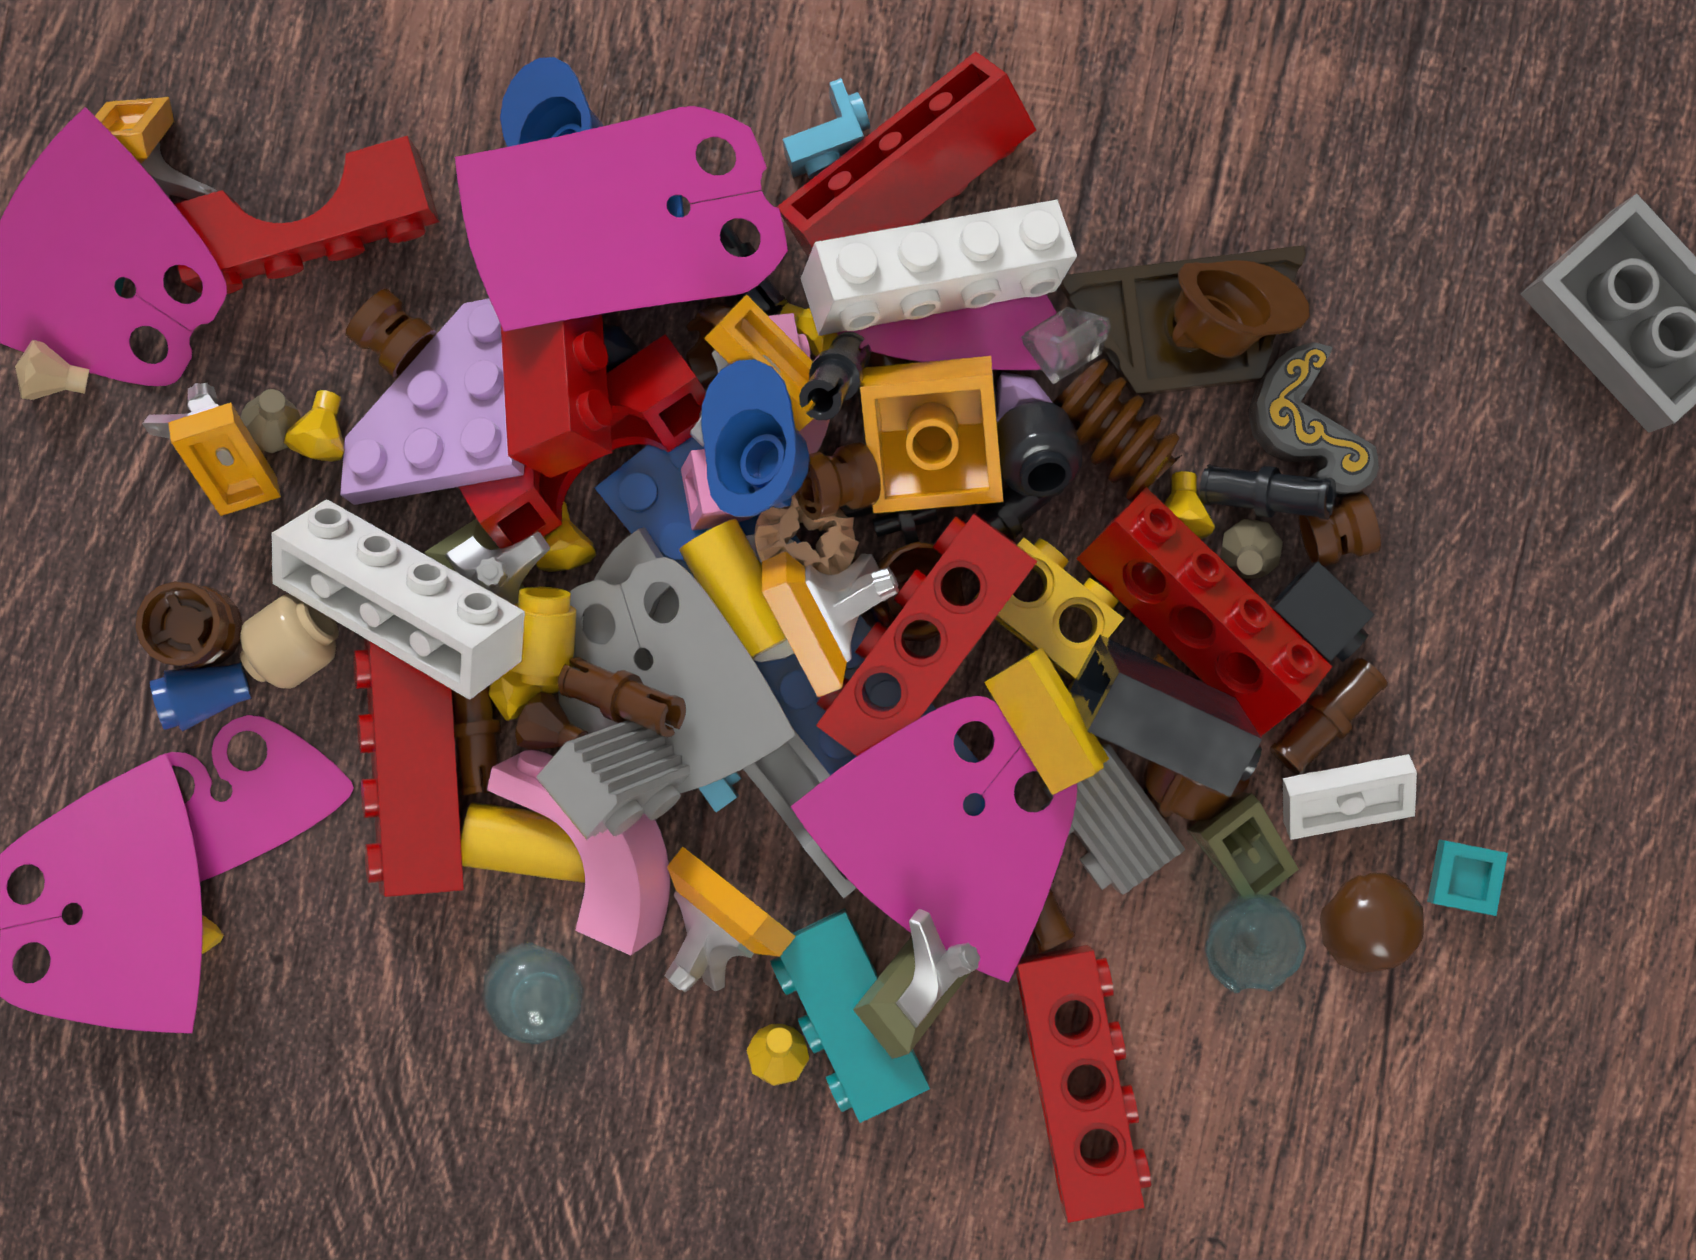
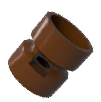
[135,581,243,668]

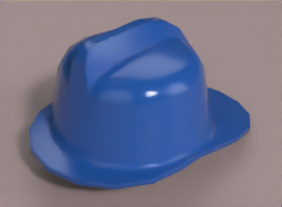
[500,57,604,147]
[701,359,810,517]

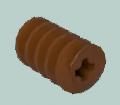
[1052,359,1182,502]

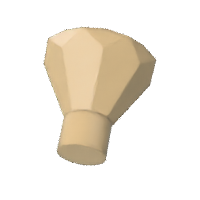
[15,340,90,400]

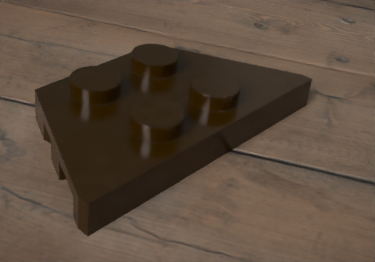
[1060,245,1306,397]

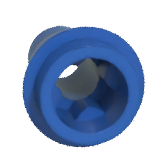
[150,662,252,732]

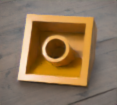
[860,356,1003,513]

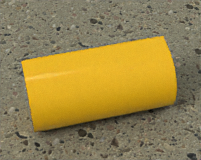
[679,519,787,659]
[461,802,585,883]

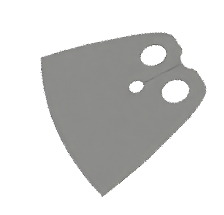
[559,557,796,793]

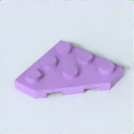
[340,298,524,505]

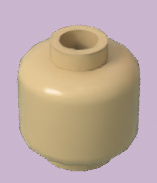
[240,594,339,689]

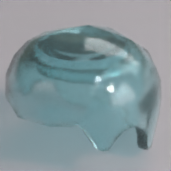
[1204,894,1307,993]
[482,942,583,1044]

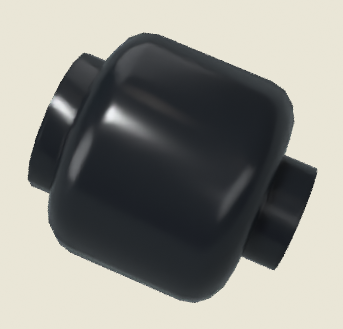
[997,401,1083,497]

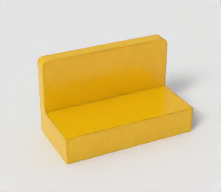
[984,647,1109,795]

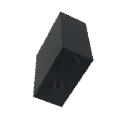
[1070,635,1262,797]

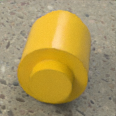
[511,587,577,686]

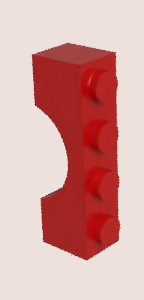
[174,135,439,294]
[459,334,706,549]

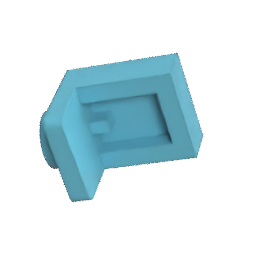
[783,78,871,179]

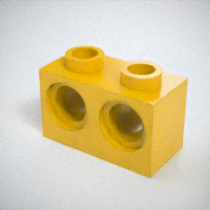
[972,537,1124,680]

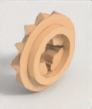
[754,494,859,575]

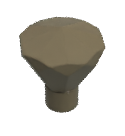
[240,389,301,453]
[1221,519,1283,579]

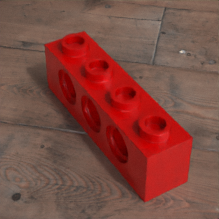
[1076,487,1333,736]
[816,513,1037,756]
[1015,945,1152,1223]

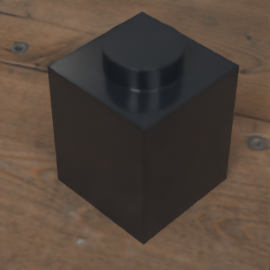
[1269,562,1375,662]

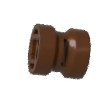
[345,288,436,378]
[795,442,881,520]
[1298,491,1381,567]

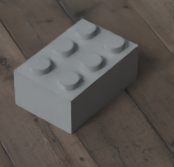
[1520,193,1696,433]

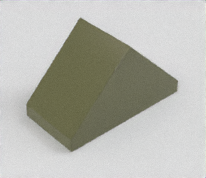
[1187,792,1299,908]

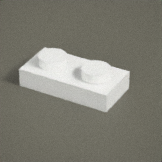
[1283,754,1417,840]

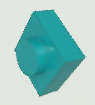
[1427,840,1508,916]

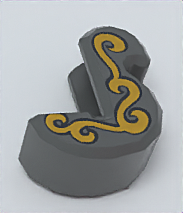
[1248,342,1379,498]

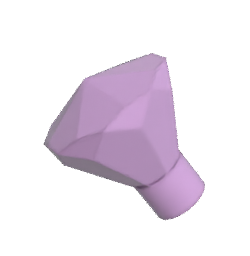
[996,372,1052,422]

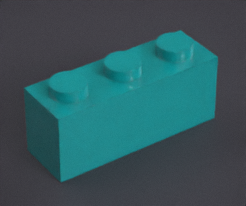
[770,908,930,1123]

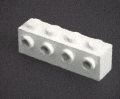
[801,200,1077,336]
[272,499,525,700]

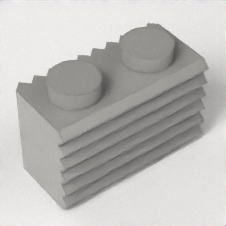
[536,720,690,840]
[1042,744,1185,895]

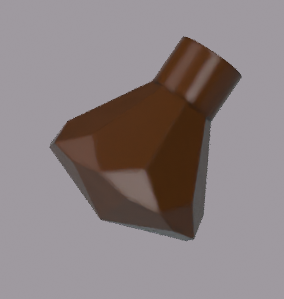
[515,691,588,750]

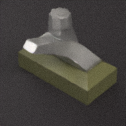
[425,518,550,604]
[853,909,980,1059]

